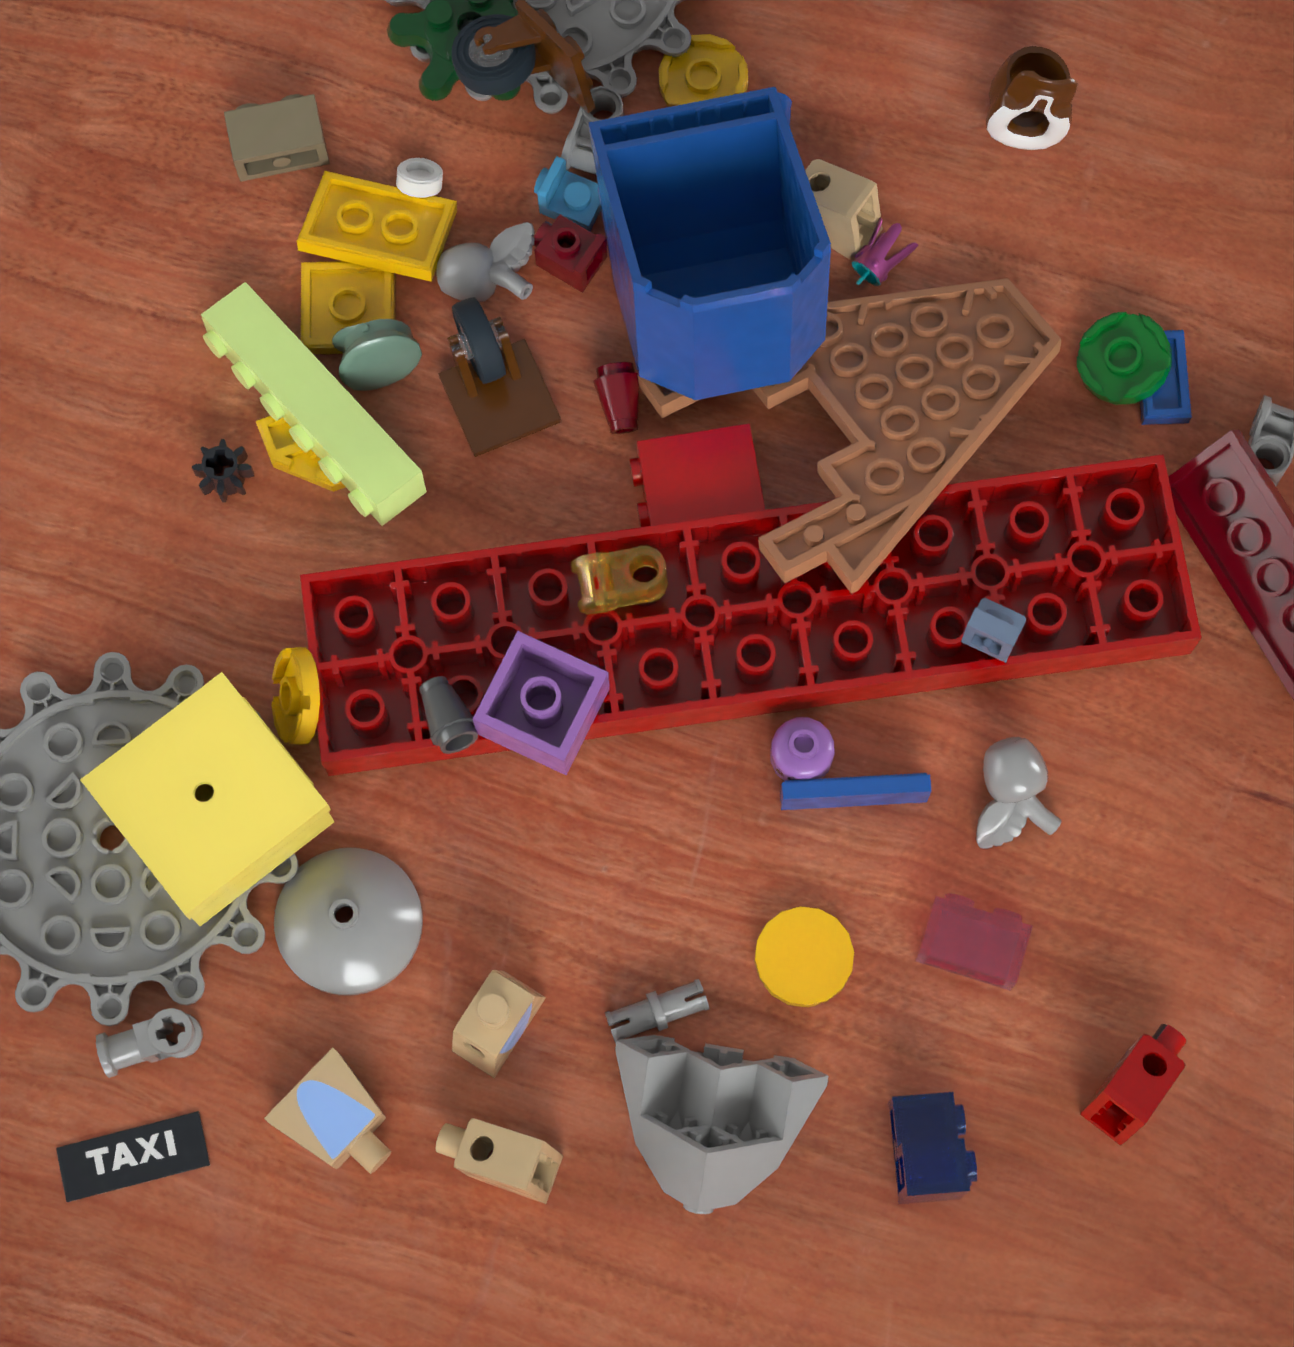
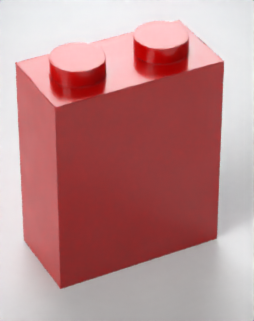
[629,423,766,527]

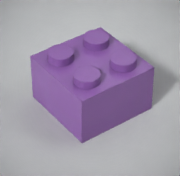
[473,631,610,775]

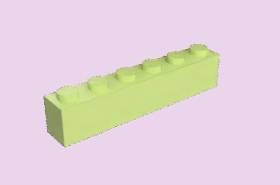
[201,282,427,526]

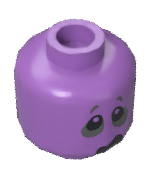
[770,717,835,781]

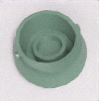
[332,319,422,391]

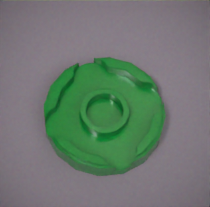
[1077,312,1172,405]

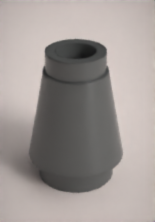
[419,676,478,754]

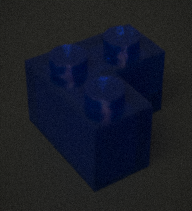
[888,1092,977,1204]

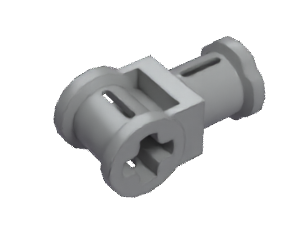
[96,1008,203,1078]

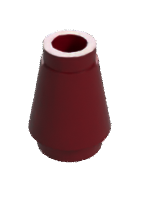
[593,362,639,434]

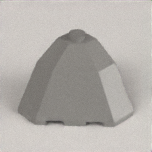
[615,1035,829,1214]

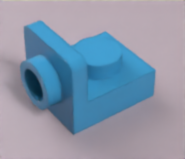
[534,156,602,231]

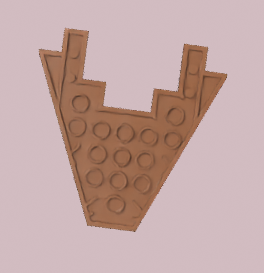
[638,278,1061,594]

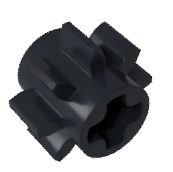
[192,439,255,502]

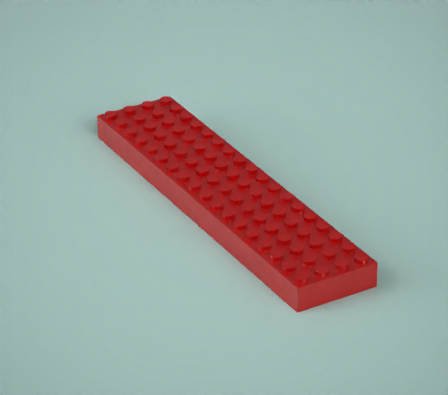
[300,454,1202,776]

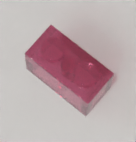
[915,893,1033,991]

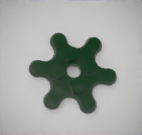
[387,0,556,101]

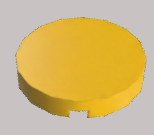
[659,34,748,107]
[272,647,320,745]
[754,906,854,1008]

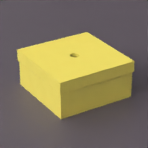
[80,672,334,926]

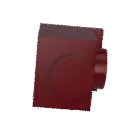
[533,214,608,293]

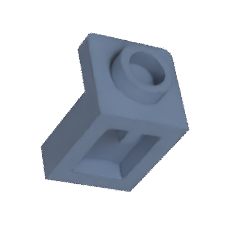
[961,598,1026,663]

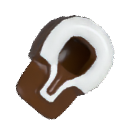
[986,46,1078,150]

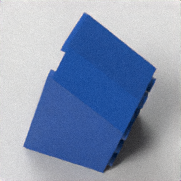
[588,87,831,400]

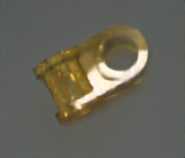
[571,546,668,614]

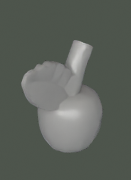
[436,222,535,303]
[976,737,1062,849]

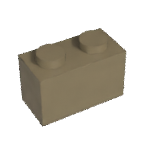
[224,94,330,182]

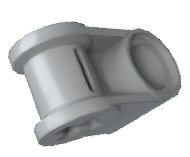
[561,86,624,174]
[1248,395,1294,486]

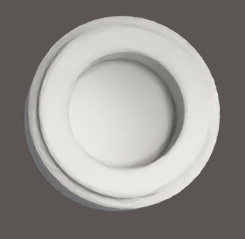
[396,158,443,198]

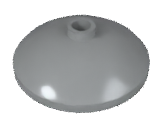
[274,848,423,996]

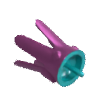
[852,217,919,286]

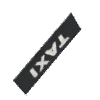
[56,1111,210,1202]

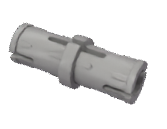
[605,979,710,1043]

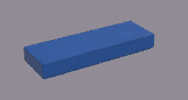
[780,773,931,810]

